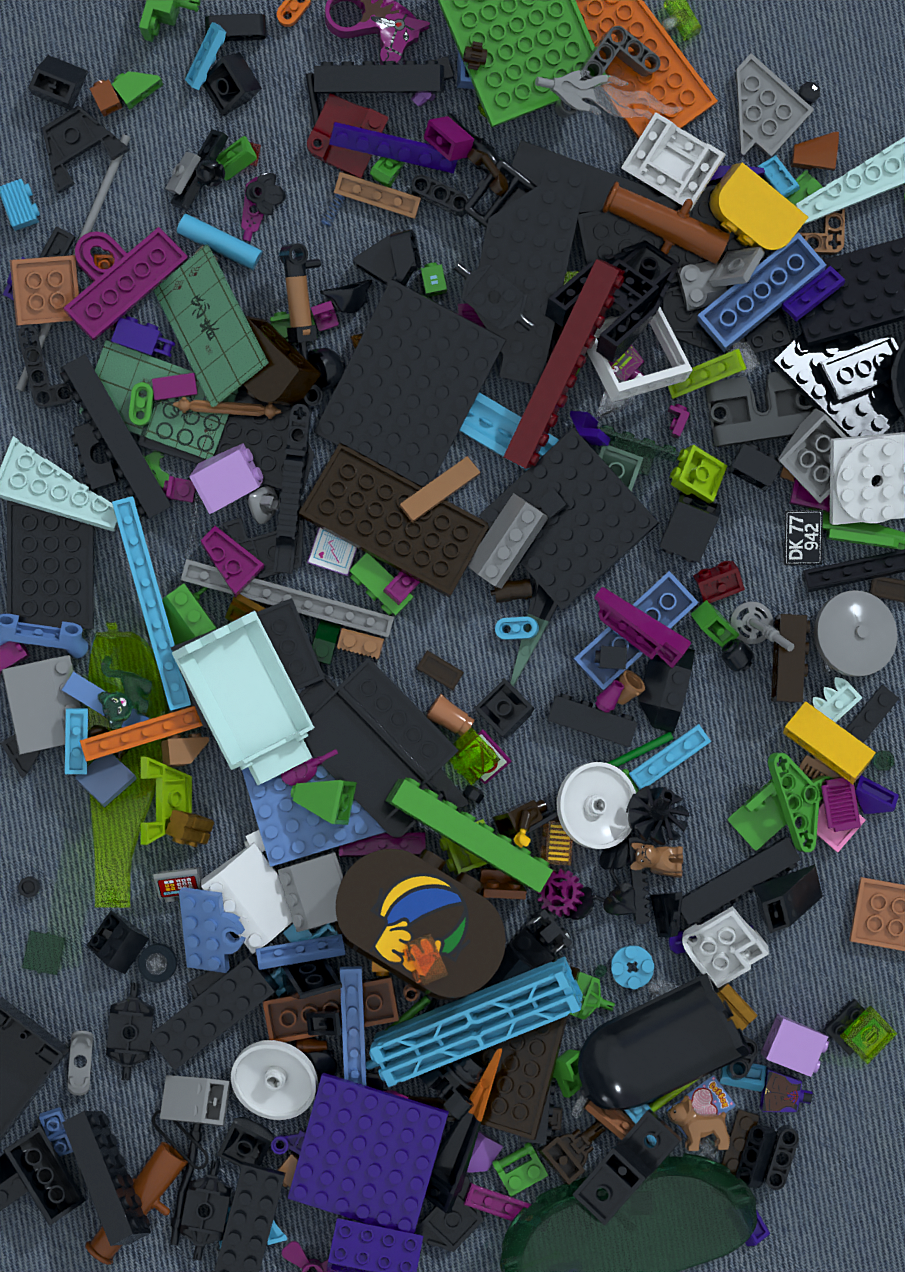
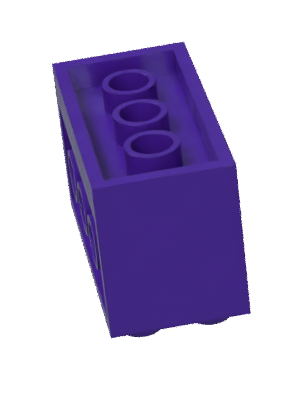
[326,1218,423,1272]

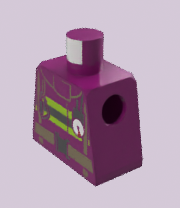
[594,345,645,383]

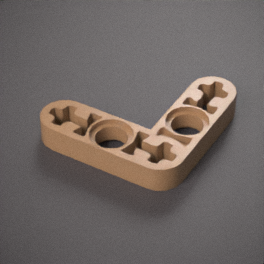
[795,209,845,255]

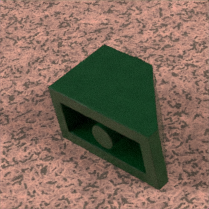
[312,619,342,665]

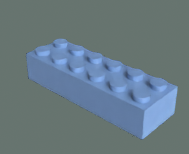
[697,232,826,353]
[573,571,699,691]

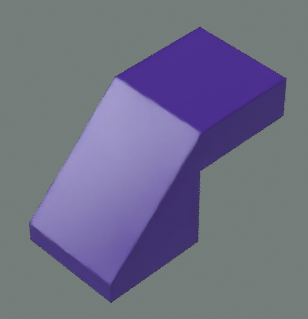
[569,411,611,446]

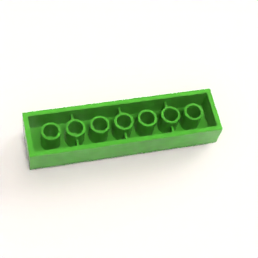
[385,777,553,893]

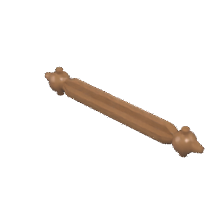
[173,397,281,419]

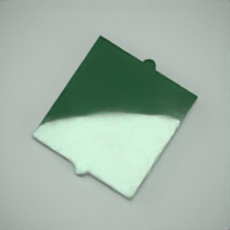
[22,930,65,975]

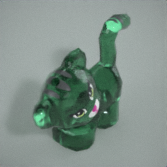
[98,656,152,729]

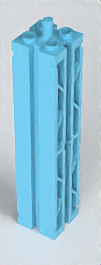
[366,956,583,1088]

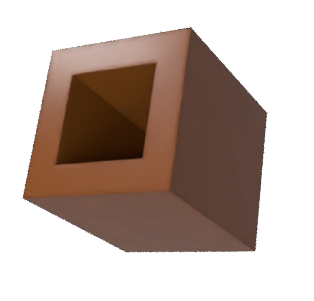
[89,79,123,117]

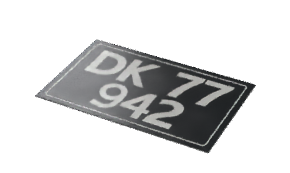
[784,510,823,565]

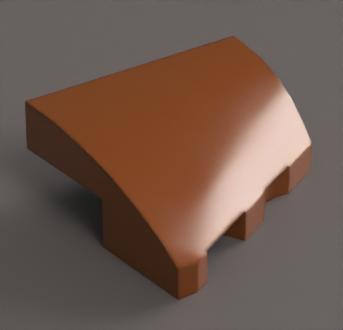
[791,131,839,171]

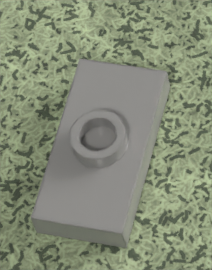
[165,152,201,195]

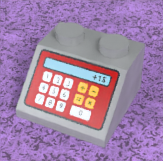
[153,867,204,902]

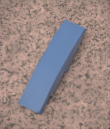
[62,672,149,727]

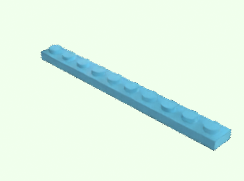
[112,496,191,711]

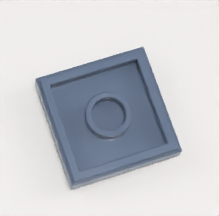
[75,754,137,808]

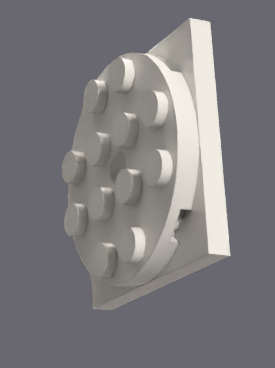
[830,432,905,525]

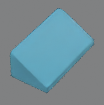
[719,1063,767,1092]

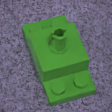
[139,0,201,42]

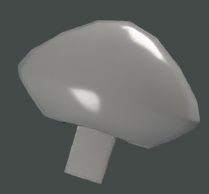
[248,486,280,524]

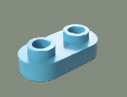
[495,617,539,640]

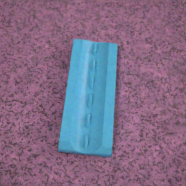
[460,392,559,471]

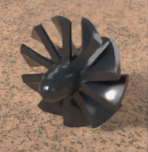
[626,786,689,845]

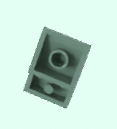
[599,445,643,492]

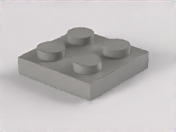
[709,247,765,287]

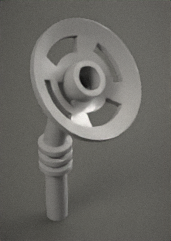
[730,602,794,651]

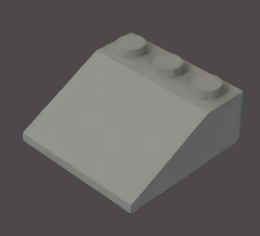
[778,409,847,503]
[277,852,343,932]

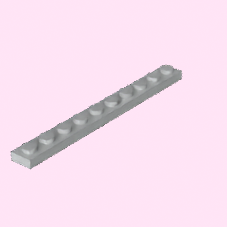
[181,559,394,637]

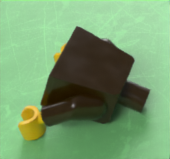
[492,800,547,848]

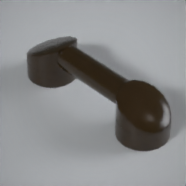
[467,149,508,197]

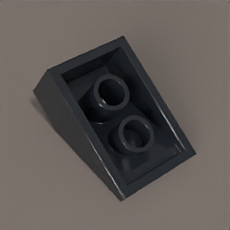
[281,959,342,999]

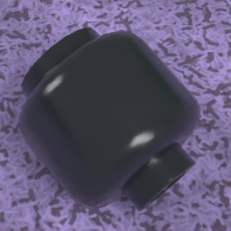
[721,640,753,671]

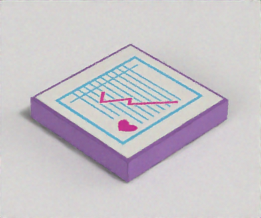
[307,527,358,576]

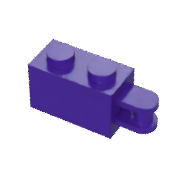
[111,316,176,358]

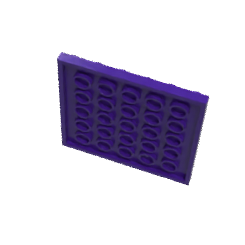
[287,1073,449,1234]

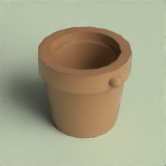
[617,670,645,705]

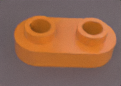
[277,0,312,27]

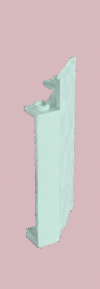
[172,611,314,786]

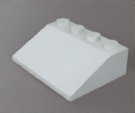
[201,842,293,954]

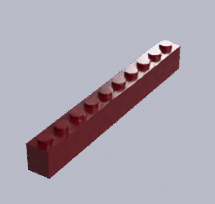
[503,259,625,469]

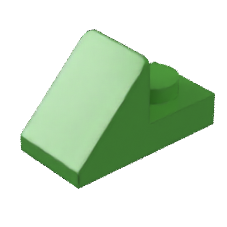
[370,157,405,187]

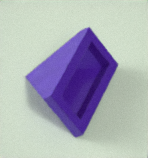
[855,775,899,814]

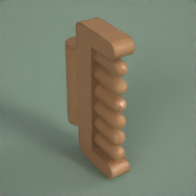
[799,755,843,785]

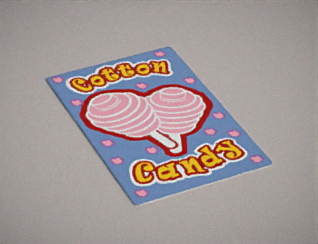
[666,1075,736,1139]

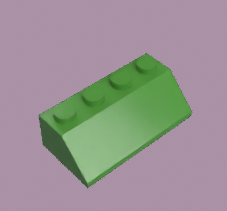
[162,583,217,645]

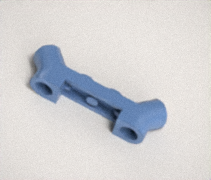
[0,614,88,659]

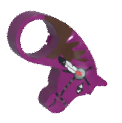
[325,0,430,65]

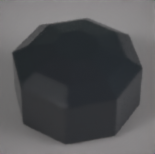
[799,82,820,104]
[463,785,484,804]
[18,876,41,898]

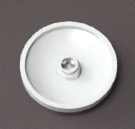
[557,762,636,849]
[231,1040,318,1120]

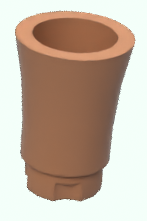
[426,693,475,737]

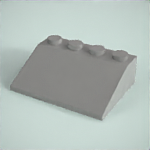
[2,655,81,755]

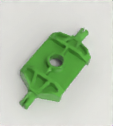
[554,961,615,1020]

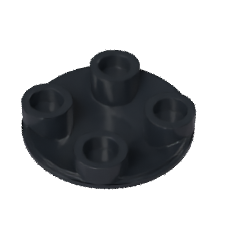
[303,1050,337,1083]

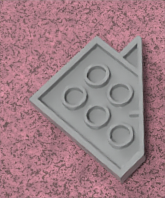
[736,53,814,158]

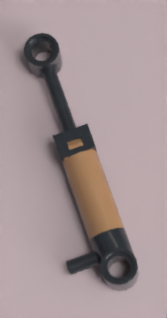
[279,243,323,406]

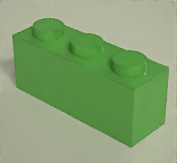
[349,553,414,616]

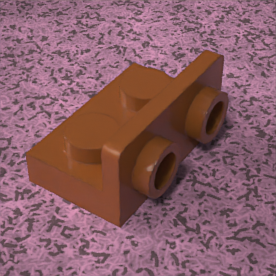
[479,868,527,900]

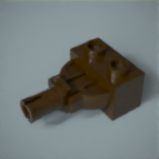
[537,1120,606,1185]

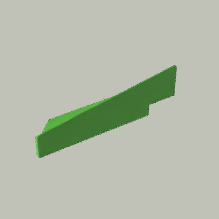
[808,508,905,550]

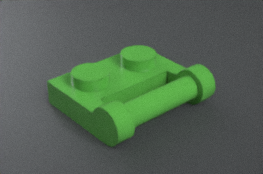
[492,1142,549,1196]

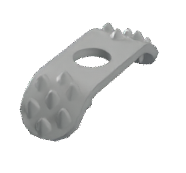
[68,1031,93,1096]

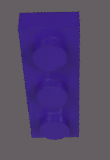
[782,266,845,322]

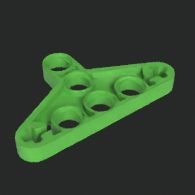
[768,752,834,853]

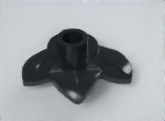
[245,173,286,215]

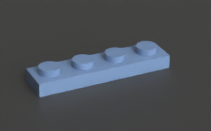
[256,934,345,970]

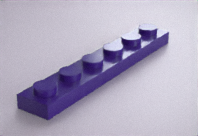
[329,122,458,174]

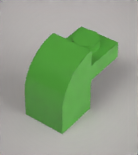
[552,1049,582,1098]

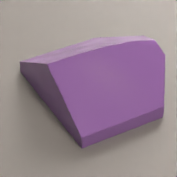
[467,1130,503,1173]

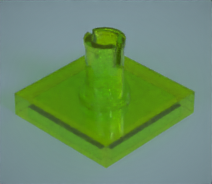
[449,727,500,785]

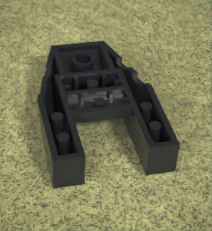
[545,240,679,363]

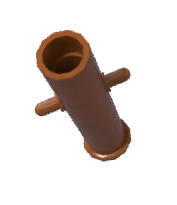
[602,181,730,264]
[85,1142,188,1265]

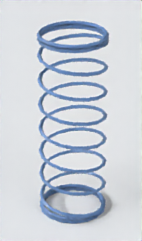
[321,194,345,227]

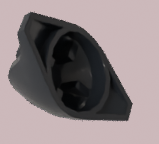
[320,279,372,314]

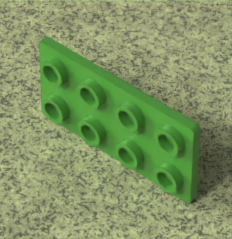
[727,770,812,851]

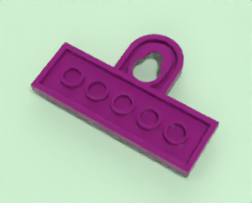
[64,227,188,341]

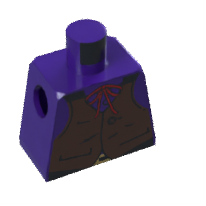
[759,1067,813,1112]

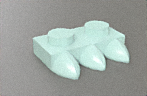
[813,677,862,723]

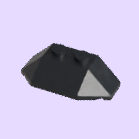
[638,648,695,733]

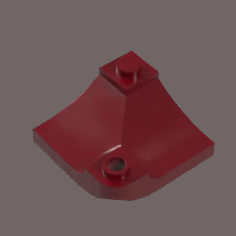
[307,93,389,178]

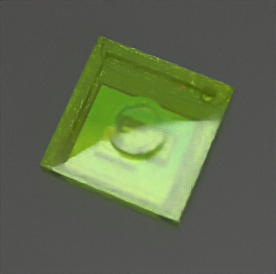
[840,1006,898,1065]

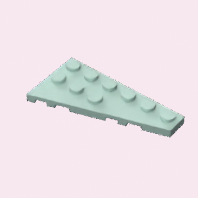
[0,436,118,532]

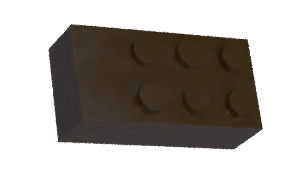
[771,614,810,703]

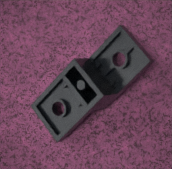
[573,1109,682,1226]

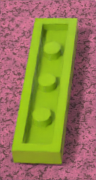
[668,349,746,399]

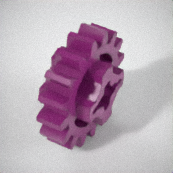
[537,869,584,917]

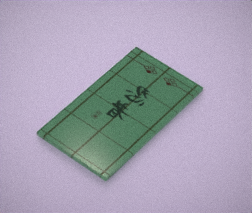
[153,245,268,407]
[79,340,239,459]

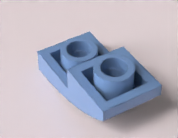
[39,1107,73,1157]

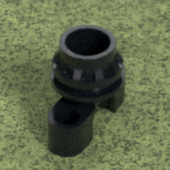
[420,1054,486,1120]

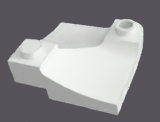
[682,906,769,988]

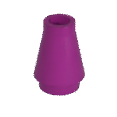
[595,680,624,713]

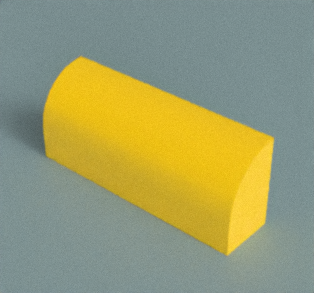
[783,701,876,784]

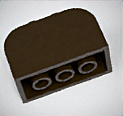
[242,316,321,405]

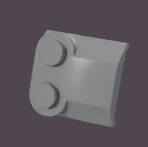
[676,261,727,311]

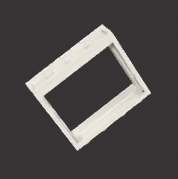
[587,307,693,402]

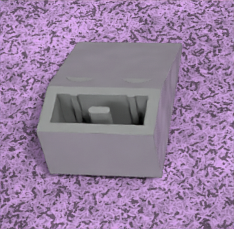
[160,1075,231,1127]

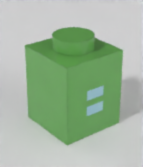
[421,262,447,297]

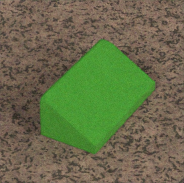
[216,136,257,180]

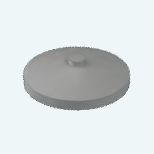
[814,590,897,677]

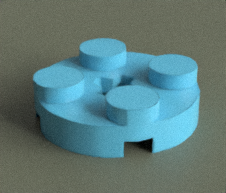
[611,945,654,989]

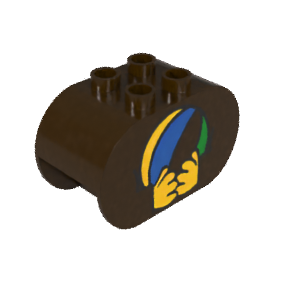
[334,849,506,1000]

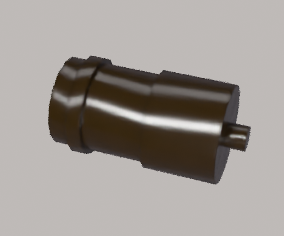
[490,578,532,603]

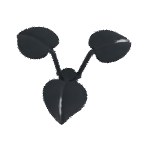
[564,839,636,920]

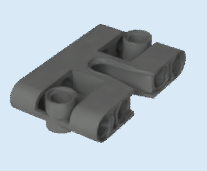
[705,371,815,448]

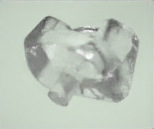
[699,1137,718,1160]

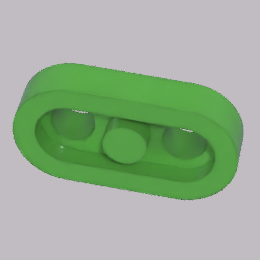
[129,382,154,426]

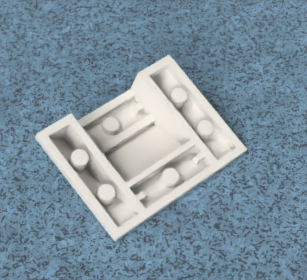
[621,112,726,211]

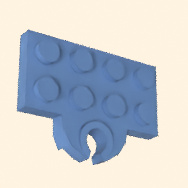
[179,887,246,973]

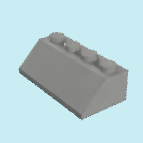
[468,493,549,589]

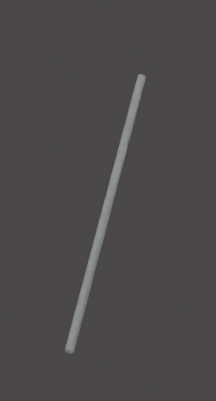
[16,134,130,392]

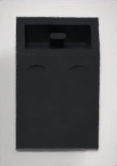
[754,864,823,933]

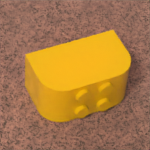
[709,162,809,251]

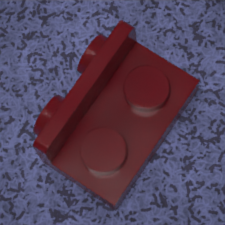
[693,561,745,603]

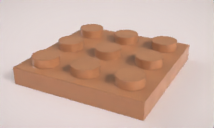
[10,255,79,325]
[849,877,905,951]

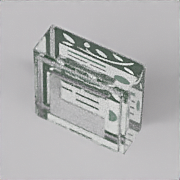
[571,1095,589,1118]

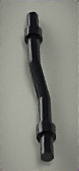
[170,1123,203,1245]

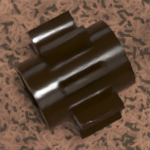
[463,41,487,70]

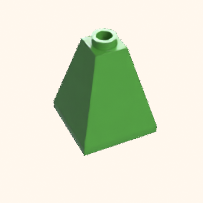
[291,780,357,825]

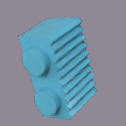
[0,179,40,231]

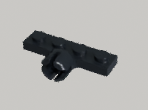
[170,129,229,211]

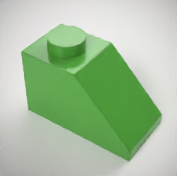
[112,71,163,110]
[691,600,739,648]

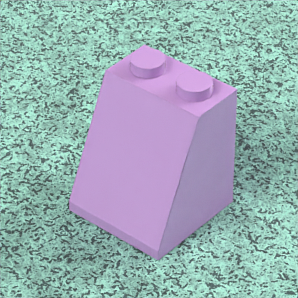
[189,443,263,514]
[761,1013,829,1077]

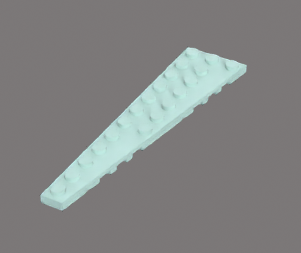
[795,137,905,225]

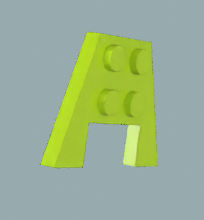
[141,757,192,845]

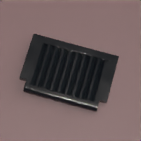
[510,810,558,842]

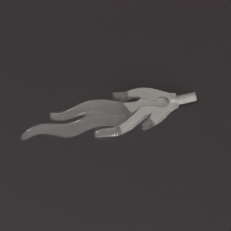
[535,70,683,120]

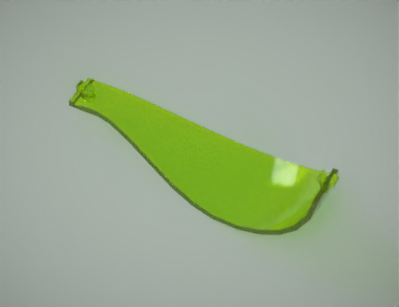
[86,622,168,908]

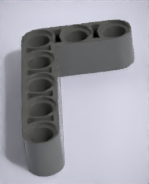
[555,26,660,118]

